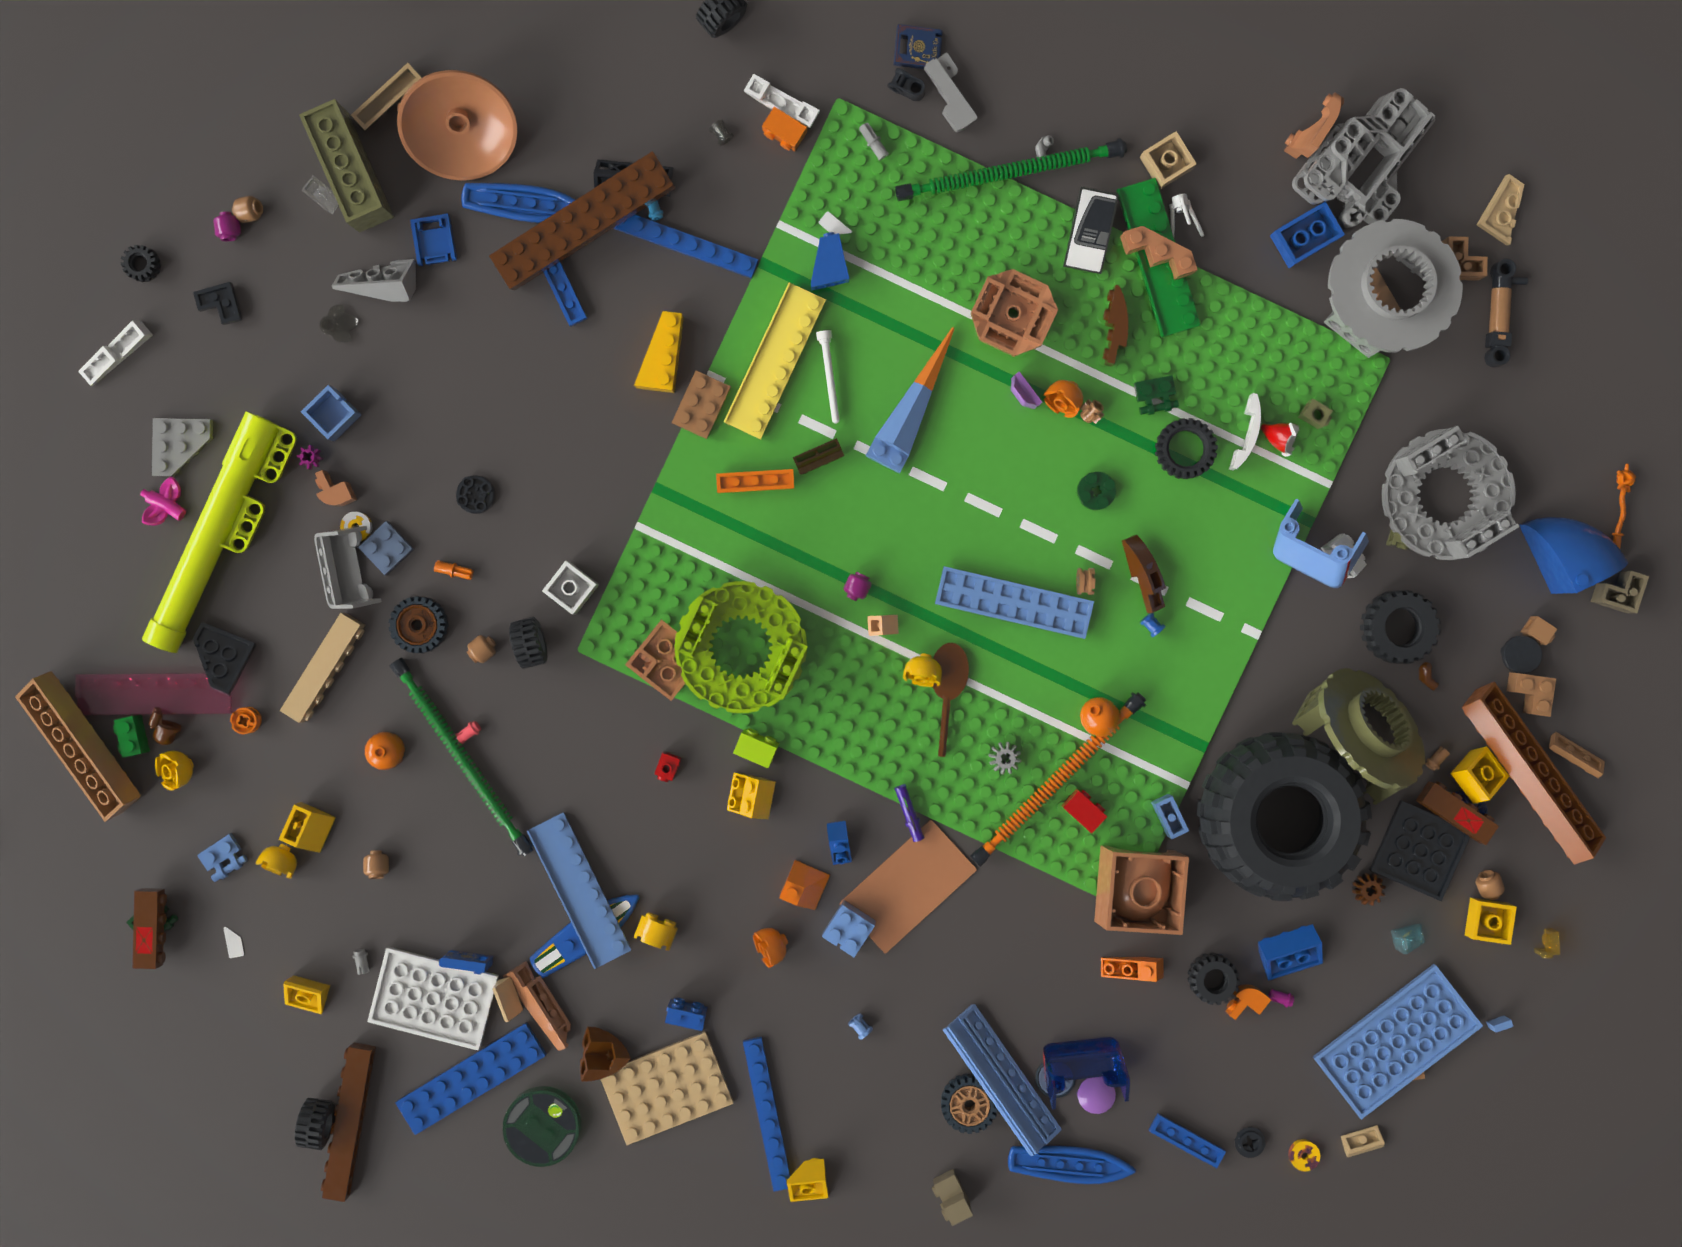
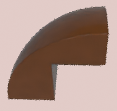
[580,1026,630,1082]

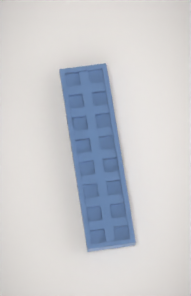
[935,566,1094,639]

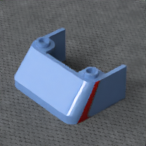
[1273,499,1369,588]

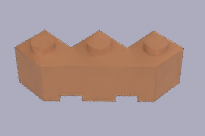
[1120,226,1198,280]

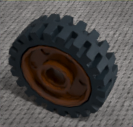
[388,596,449,653]

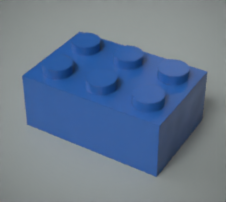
[1270,201,1345,268]

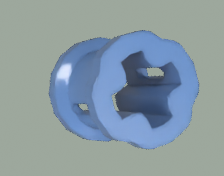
[848,1013,873,1040]

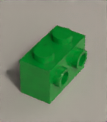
[113,715,150,758]

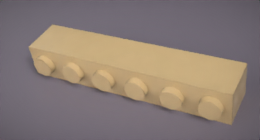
[280,613,365,723]

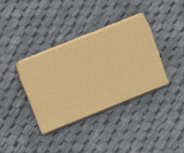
[492,977,523,1022]
[1341,1125,1385,1157]

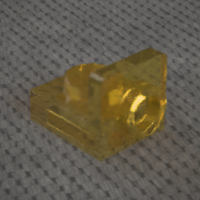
[1534,928,1560,958]

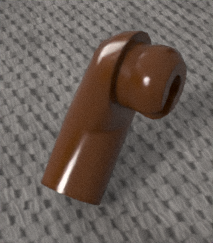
[1419,662,1439,691]

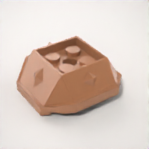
[970,269,1058,357]

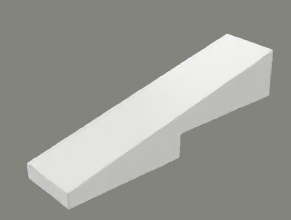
[78,320,153,386]

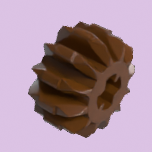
[1352,873,1386,906]

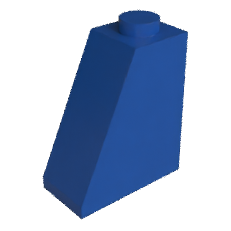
[811,232,849,291]

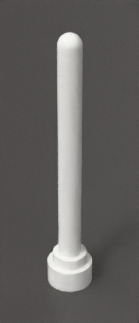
[816,330,840,424]

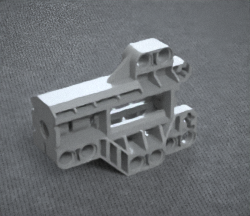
[1292,88,1435,228]

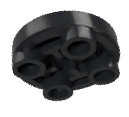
[456,475,495,514]
[1500,635,1542,674]

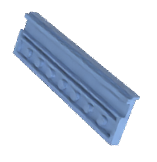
[527,812,632,969]
[943,1004,1062,1156]

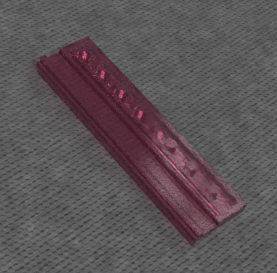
[76,674,233,715]

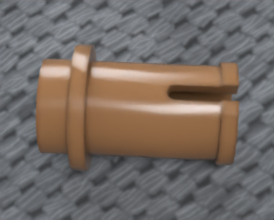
[1425,746,1450,771]

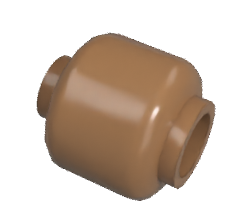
[232,196,263,223]
[467,635,496,663]
[363,850,389,879]
[1476,870,1505,900]

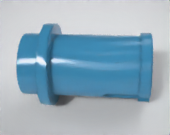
[647,201,664,221]

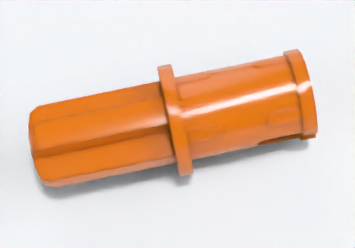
[434,560,474,580]

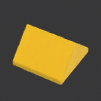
[283,975,330,1014]

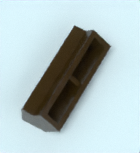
[793,438,844,476]

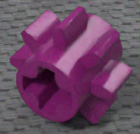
[297,445,323,470]

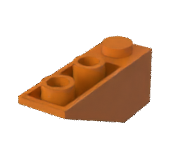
[1101,957,1164,982]

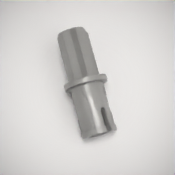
[859,123,889,161]

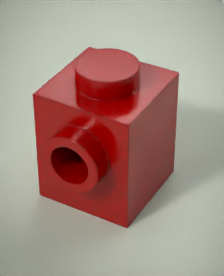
[654,751,682,782]

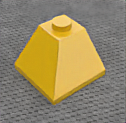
[787,1158,828,1202]

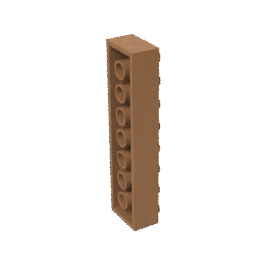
[15,671,141,822]

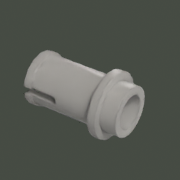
[352,949,370,975]

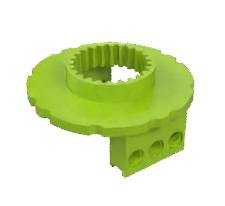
[675,581,808,713]

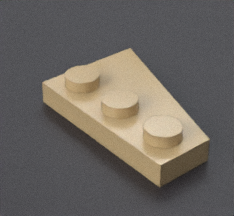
[1477,174,1525,245]

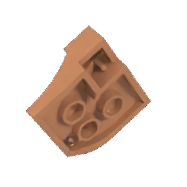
[1284,92,1344,159]
[625,619,685,701]

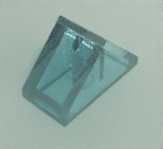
[1391,924,1425,954]

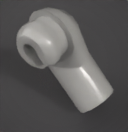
[1035,135,1054,158]

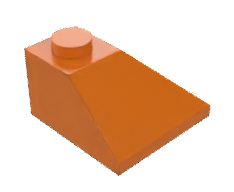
[779,860,830,910]

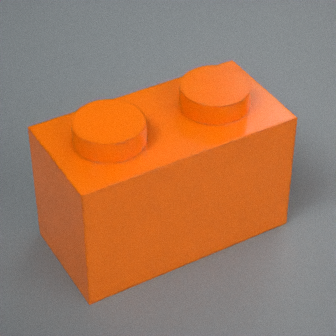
[762,106,807,151]

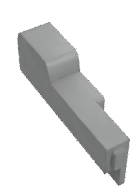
[924,52,977,132]

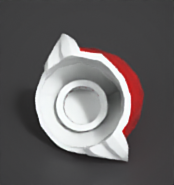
[1261,423,1300,457]

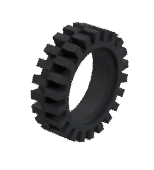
[1155,418,1218,479]

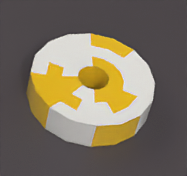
[340,511,373,542]

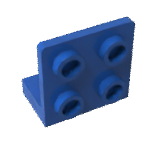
[665,997,708,1031]

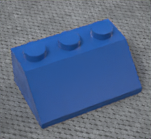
[1258,924,1323,981]

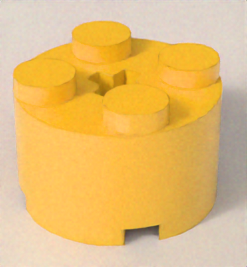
[634,912,678,951]

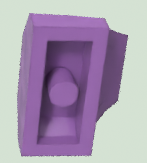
[1011,371,1042,409]

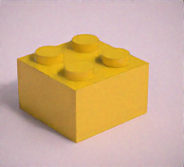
[1450,746,1510,804]
[1465,897,1517,945]

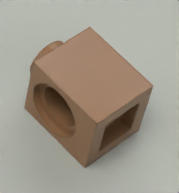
[1520,616,1557,645]

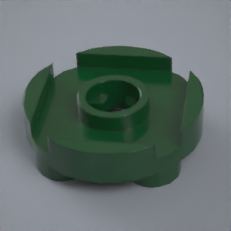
[1077,472,1116,510]

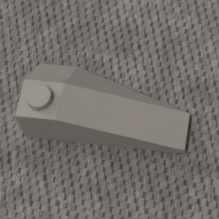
[332,259,416,302]

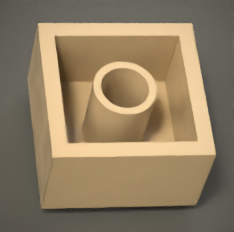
[1139,131,1196,190]

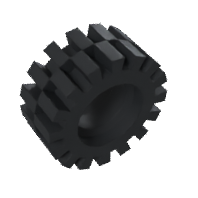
[120,245,161,282]

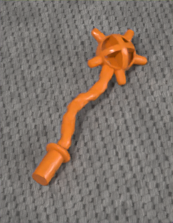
[1612,464,1636,549]

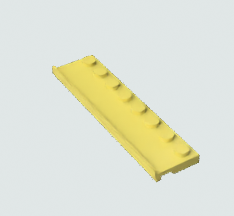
[724,282,826,440]

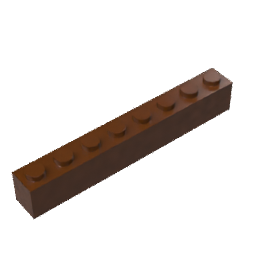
[321,1042,376,1202]

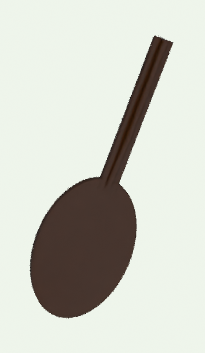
[933,643,969,757]

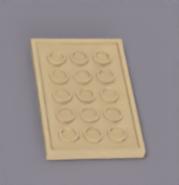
[601,1031,734,1145]

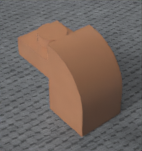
[315,470,357,506]

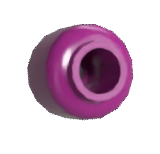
[213,212,241,242]
[843,572,872,602]

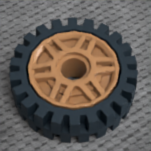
[941,1074,998,1134]

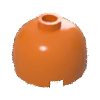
[1044,380,1083,418]
[1080,697,1120,737]
[365,732,405,770]
[753,928,788,968]

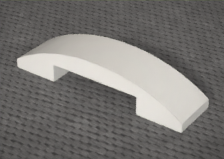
[744,74,820,128]
[1229,393,1261,471]

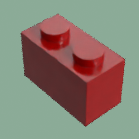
[1061,789,1107,834]

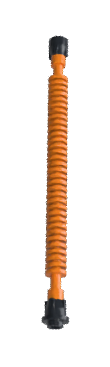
[970,692,1146,867]

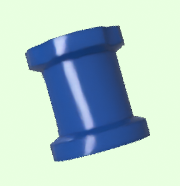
[1140,613,1165,637]

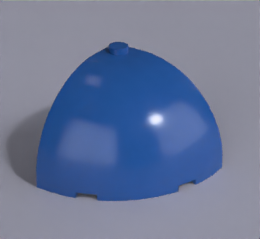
[1519,517,1628,594]

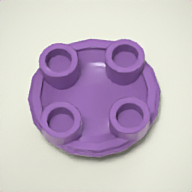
[1077,1075,1116,1114]

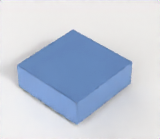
[1486,1016,1513,1033]

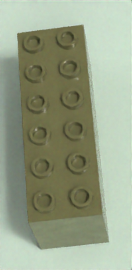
[299,99,394,233]

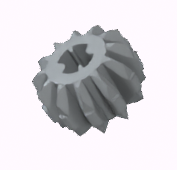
[989,742,1022,774]

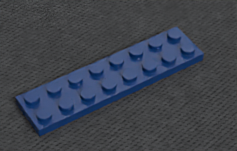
[395,1022,546,1135]

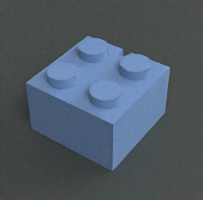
[301,385,361,442]
[822,900,876,957]

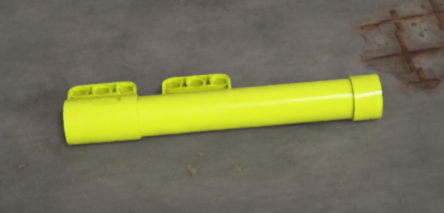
[142,411,297,653]

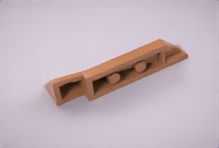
[503,961,571,1051]

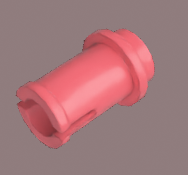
[455,721,481,744]

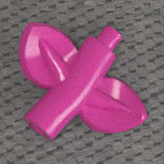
[140,477,186,526]

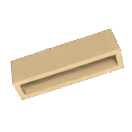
[351,63,421,131]

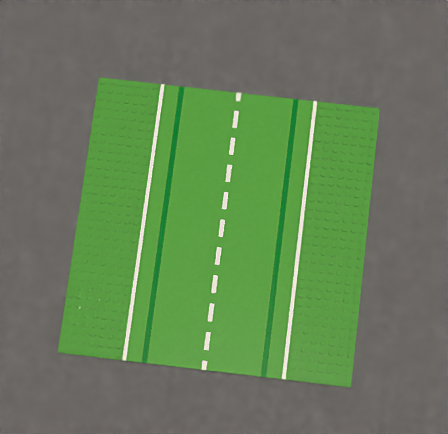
[578,98,1390,896]

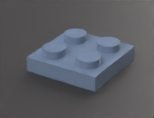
[358,521,414,575]

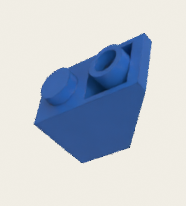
[827,821,852,865]

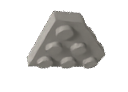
[152,418,213,477]

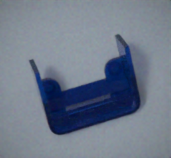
[1043,1037,1130,1110]

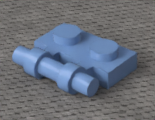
[197,833,248,882]

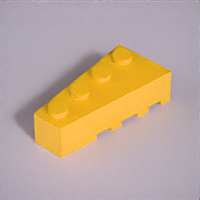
[634,311,684,393]

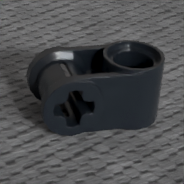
[887,68,925,101]

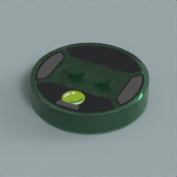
[502,1086,581,1167]

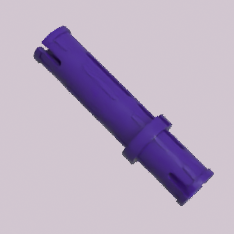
[894,784,925,842]

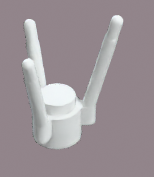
[1169,194,1204,237]

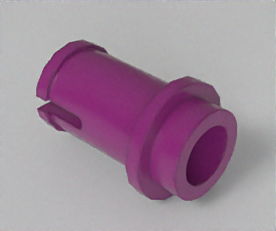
[1268,988,1294,1008]

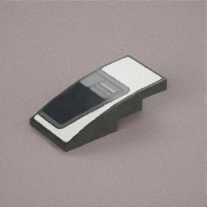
[1063,186,1119,274]

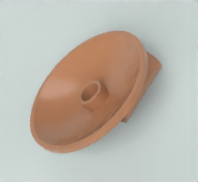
[397,70,517,180]

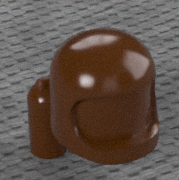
[149,707,181,745]

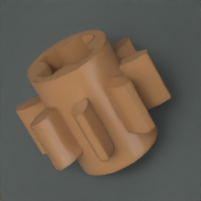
[1080,399,1104,424]

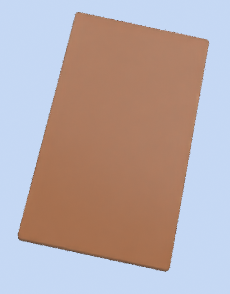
[840,820,977,953]

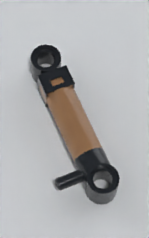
[1484,259,1528,367]

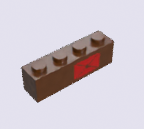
[1416,781,1499,845]
[132,888,167,969]

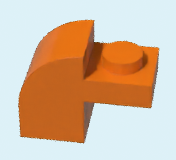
[1226,984,1271,1020]

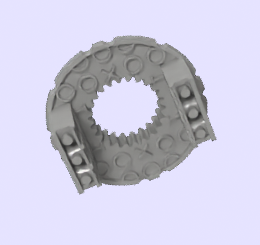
[1324,219,1463,358]
[1382,426,1519,560]

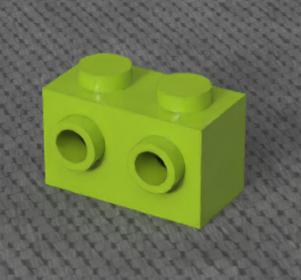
[733,728,780,768]

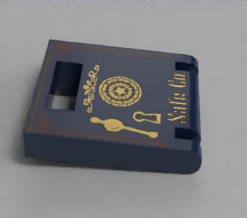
[893,24,943,69]

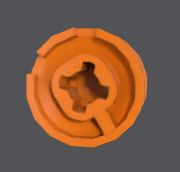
[230,707,262,734]

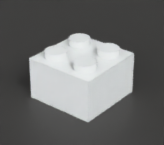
[542,561,599,615]

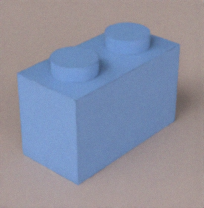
[1151,794,1189,839]

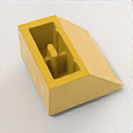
[727,772,776,819]
[278,802,336,853]

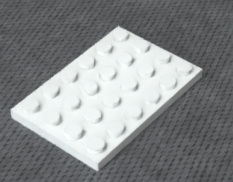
[367,946,499,1051]

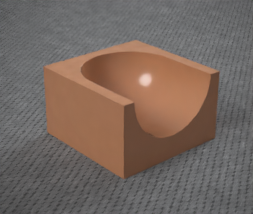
[1094,845,1189,935]

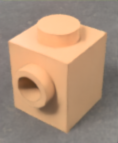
[868,615,899,636]

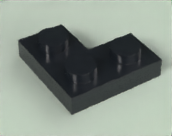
[193,282,242,325]

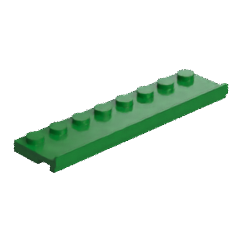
[1116,178,1200,338]

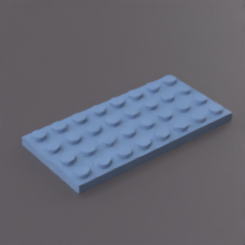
[1313,964,1483,1120]

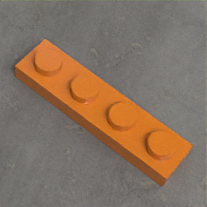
[716,469,794,493]

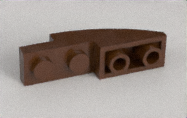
[1102,285,1128,367]
[1122,535,1166,613]

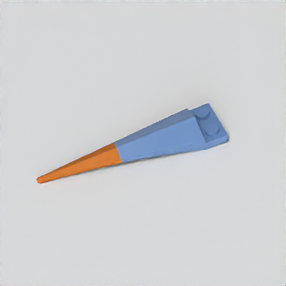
[866,327,954,474]

